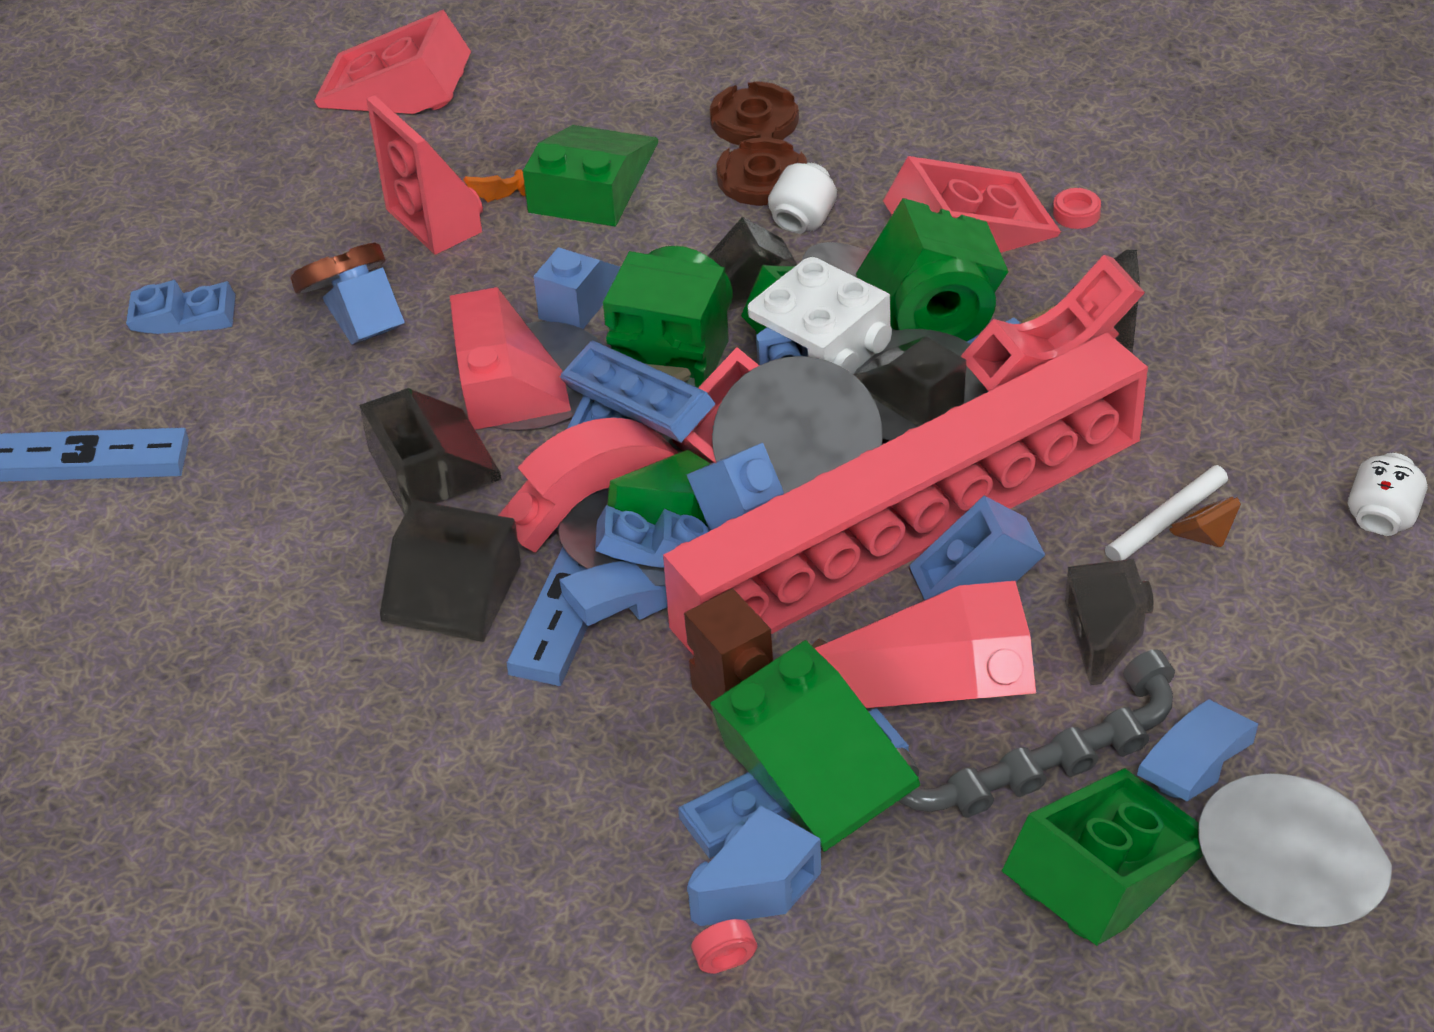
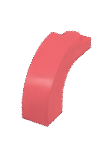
[960,255,1145,391]
[498,418,678,553]

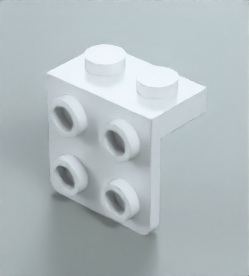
[748,257,892,374]

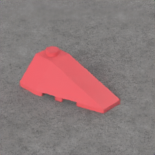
[450,287,571,430]
[814,581,1036,708]

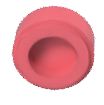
[1053,188,1101,229]
[691,919,757,974]

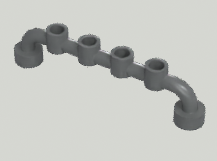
[896,649,1175,818]

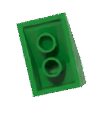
[523,125,658,227]
[710,640,921,852]
[1002,768,1203,946]

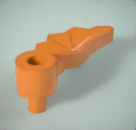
[463,169,526,203]

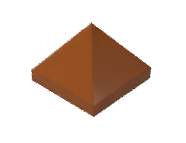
[1169,496,1241,547]

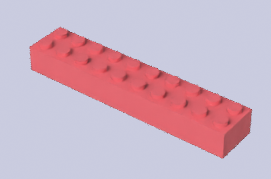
[663,332,1148,656]

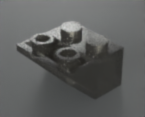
[359,388,502,515]
[380,500,521,642]

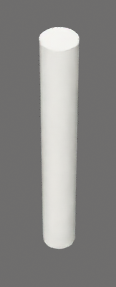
[1105,465,1228,564]

